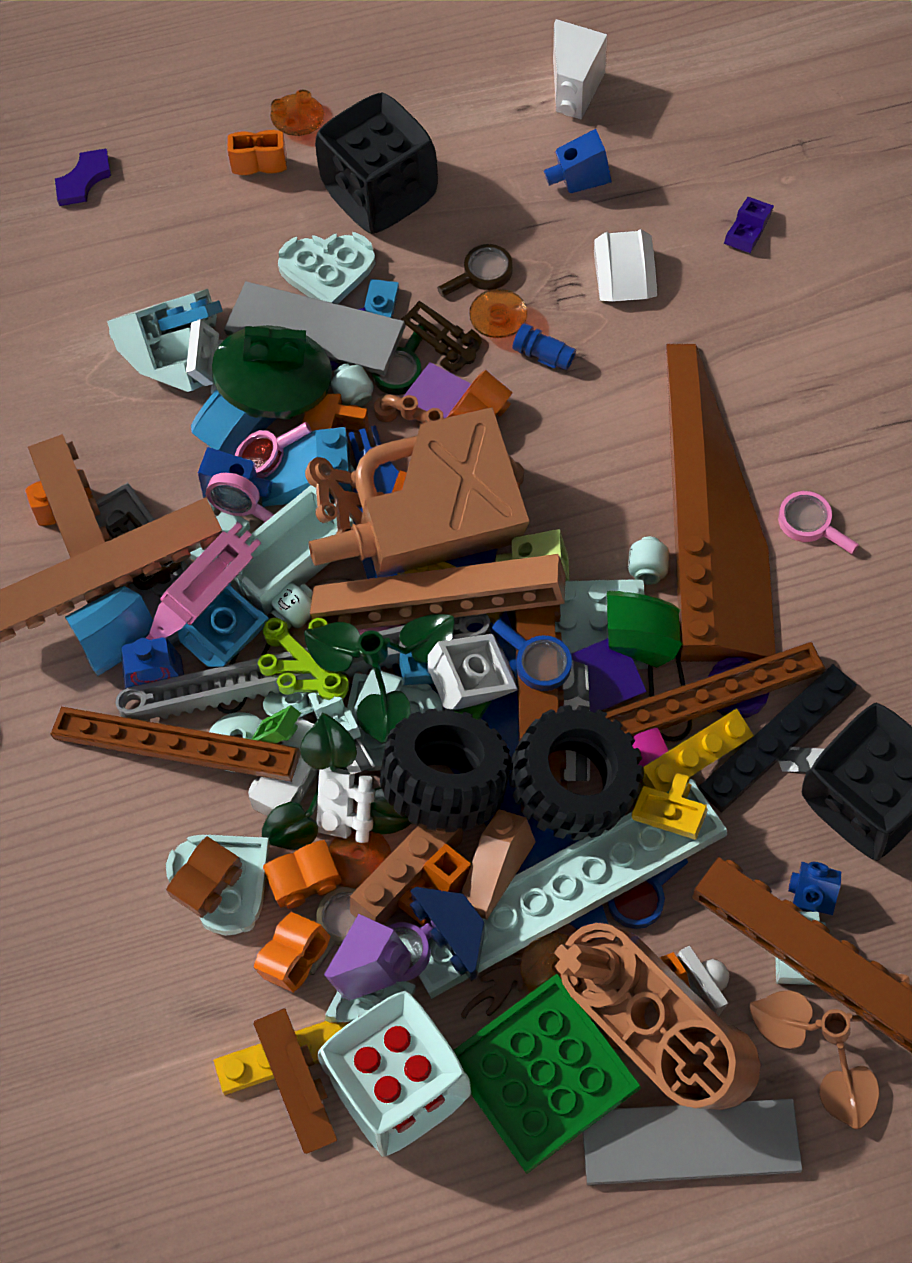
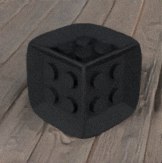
[315,92,438,234]
[801,703,912,861]

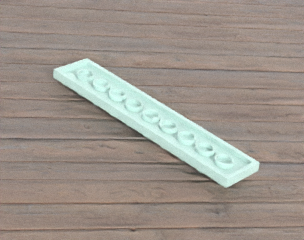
[400,779,727,999]

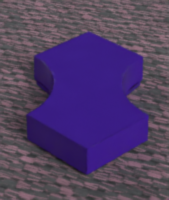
[55,148,111,206]

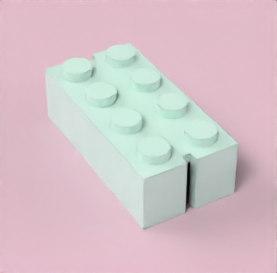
[230,485,354,616]

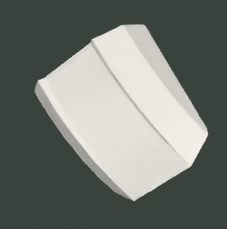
[594,229,657,301]
[428,634,518,710]

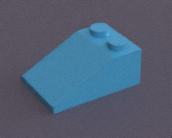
[260,427,353,507]

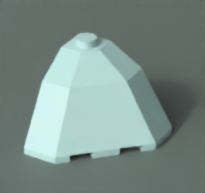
[107,289,217,392]

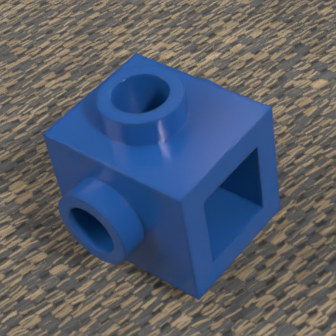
[788,862,842,915]

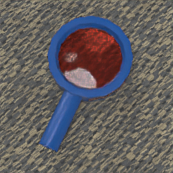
[608,859,688,929]

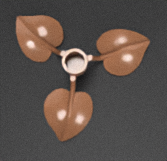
[750,973,910,1129]

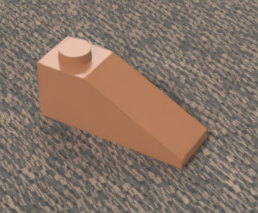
[461,809,536,920]

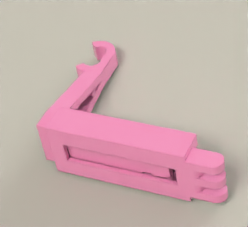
[146,522,261,640]

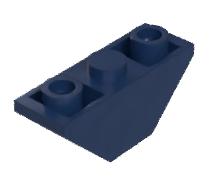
[410,887,485,982]

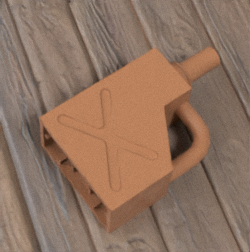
[308,407,530,577]

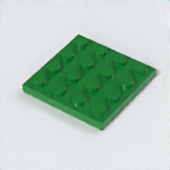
[453,974,641,1174]

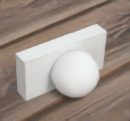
[677,945,729,1016]

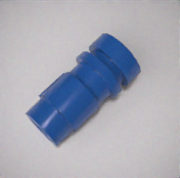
[512,323,576,371]

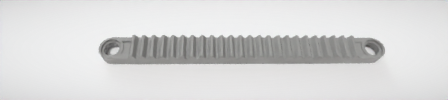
[115,614,491,720]

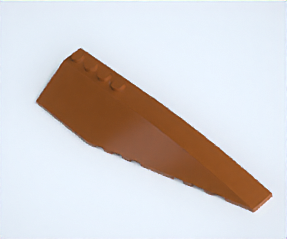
[666,344,776,662]

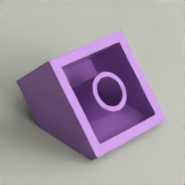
[324,914,412,1001]

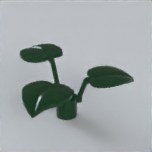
[304,614,455,744]
[262,713,412,850]

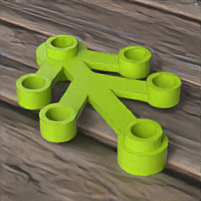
[258,618,349,700]

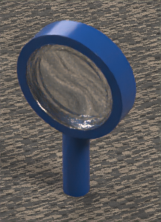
[492,619,572,691]

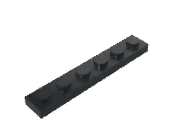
[698,664,857,813]

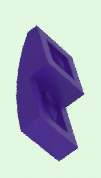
[724,197,774,253]

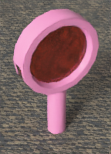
[235,422,312,478]

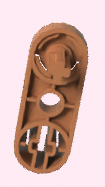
[554,923,761,1110]

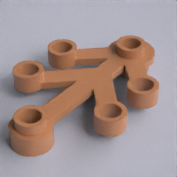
[305,457,384,534]

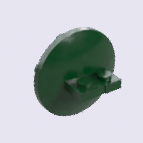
[212,325,332,420]

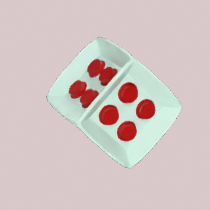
[318,991,471,1157]

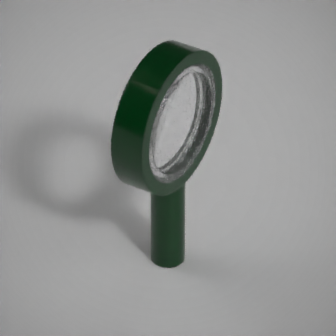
[372,324,428,395]

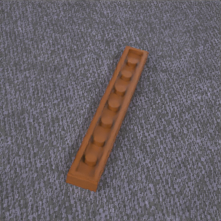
[606,642,826,736]
[50,706,301,782]

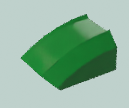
[607,591,682,668]

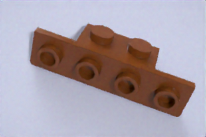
[254,1008,338,1154]

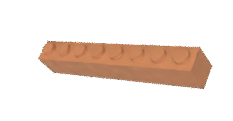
[0,497,222,642]
[310,554,566,630]

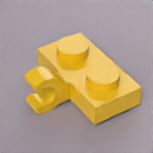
[631,773,708,840]

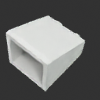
[553,19,607,119]

